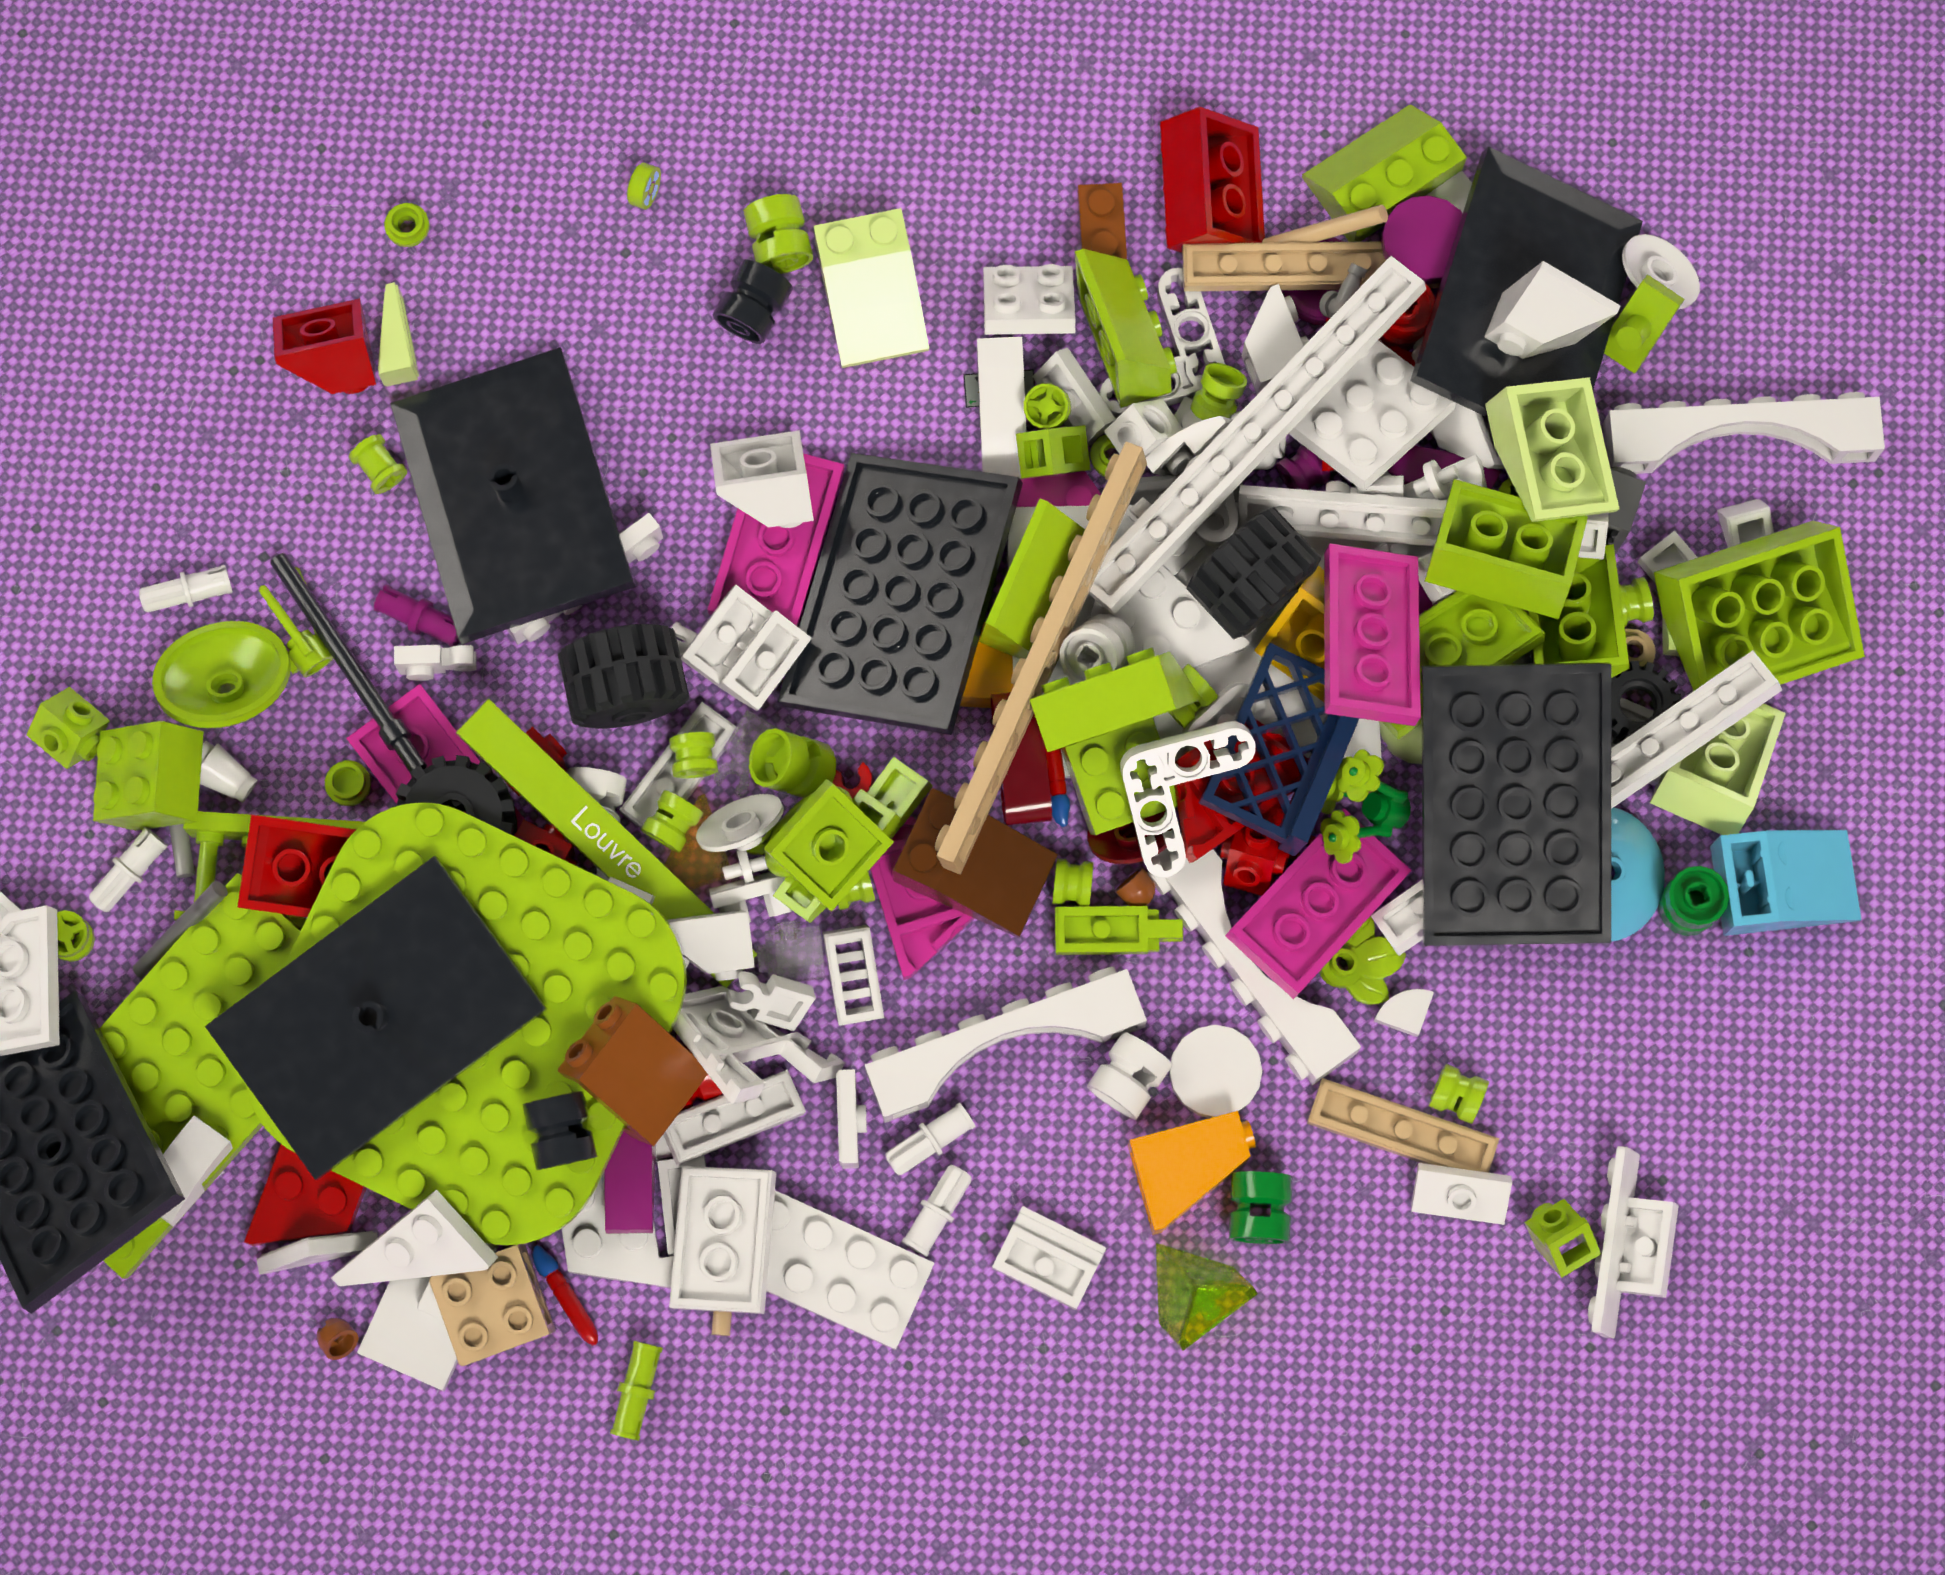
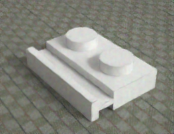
[992,1206,1106,1310]

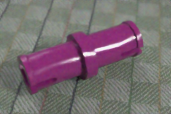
[374,584,461,647]

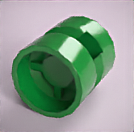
[1658,866,1729,936]
[1229,1171,1293,1244]

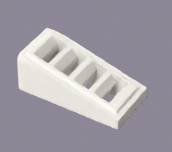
[822,925,884,1026]

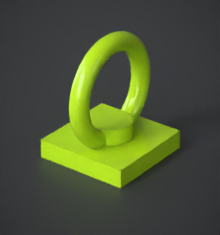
[764,779,894,912]

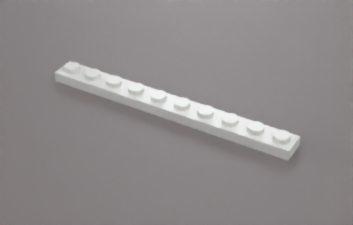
[1088,256,1426,615]
[1371,650,1782,956]

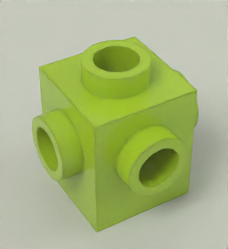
[26,687,110,769]

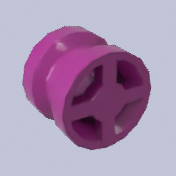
[1276,445,1332,490]

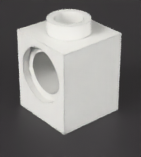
[1104,399,1183,457]

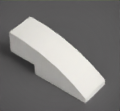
[977,337,1026,479]

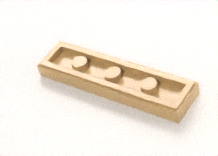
[1307,1078,1500,1173]

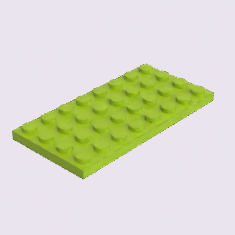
[100,873,301,1279]

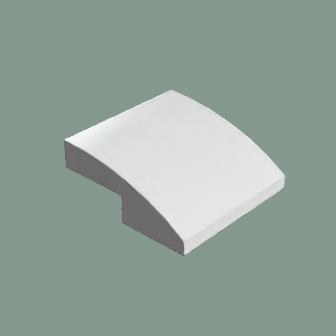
[681,585,812,711]

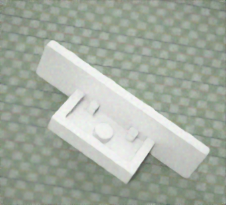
[1588,1146,1679,1339]

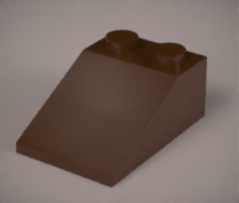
[893,788,1058,938]

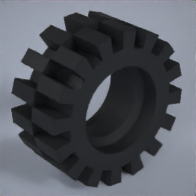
[1611,661,1682,745]

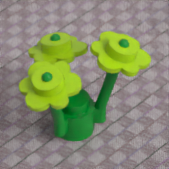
[1320,749,1411,864]

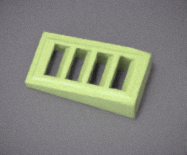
[378,282,420,386]

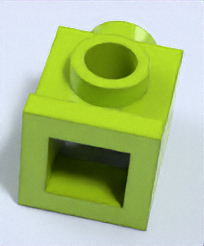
[1016,425,1091,479]
[1524,1199,1601,1278]

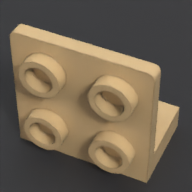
[429,1244,556,1366]

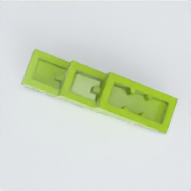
[773,756,933,923]

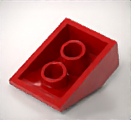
[237,814,357,917]

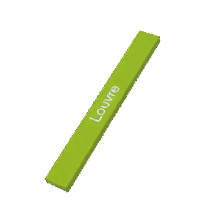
[455,699,757,988]

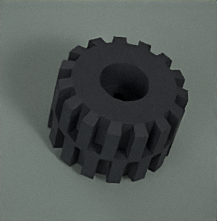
[1186,507,1321,640]
[558,624,689,729]
[392,755,517,836]

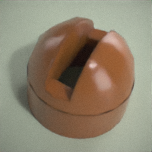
[1115,867,1155,906]
[316,1318,359,1360]

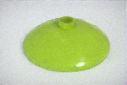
[152,621,291,728]

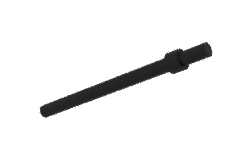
[270,553,427,772]

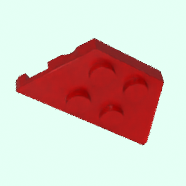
[1174,719,1308,863]
[244,1144,366,1246]

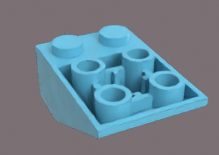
[1710,830,1862,936]

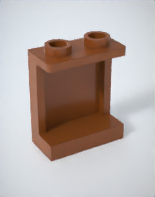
[558,996,708,1147]

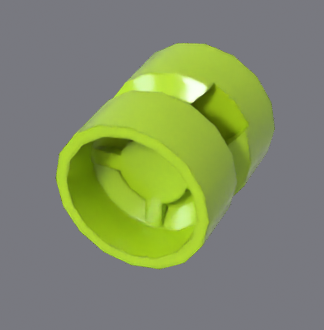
[743,194,813,274]
[749,728,836,798]

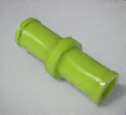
[610,1341,663,1441]

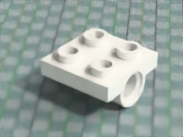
[983,264,1075,335]

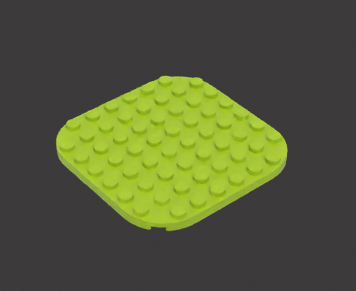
[245,803,687,1245]

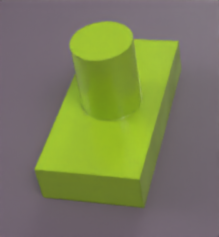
[1604,274,1685,374]

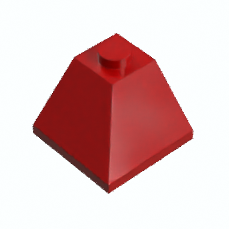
[273,298,376,394]

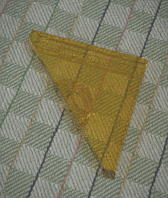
[664,794,730,890]

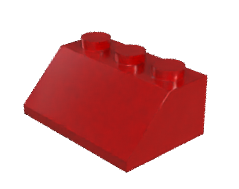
[1160,107,1265,253]

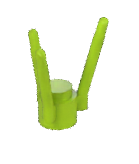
[259,567,333,678]

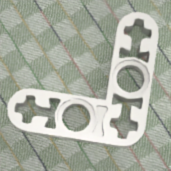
[1100,268,1225,419]
[1120,721,1255,878]

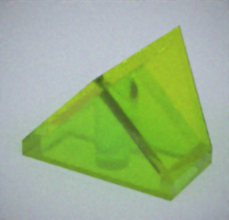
[1156,1243,1258,1351]

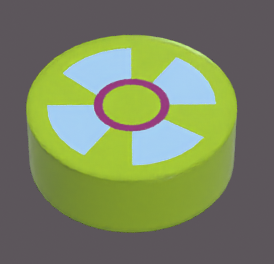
[627,162,661,210]

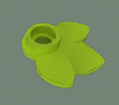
[1319,916,1406,1005]

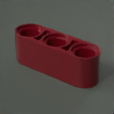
[991,692,1052,825]

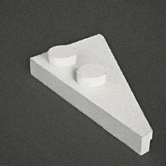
[331,1190,498,1286]

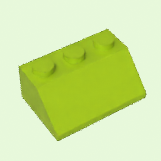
[1302,104,1467,242]
[1075,249,1177,408]
[1424,479,1588,619]
[979,498,1085,659]
[1526,544,1629,678]
[1029,647,1199,752]

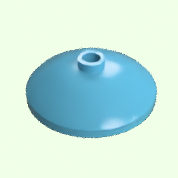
[1611,807,1665,942]

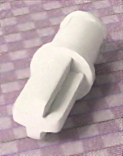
[139,565,233,612]
[89,827,168,912]
[885,1103,976,1175]
[901,1165,972,1257]

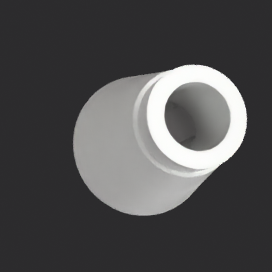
[200,741,258,803]

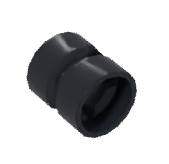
[713,259,793,344]
[522,1091,598,1170]

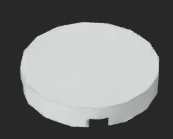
[1169,1025,1262,1118]

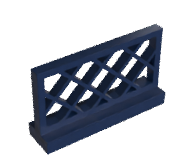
[1199,643,1360,856]

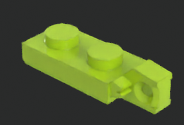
[1055,906,1183,955]

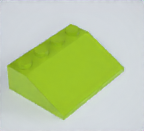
[1654,521,1865,691]

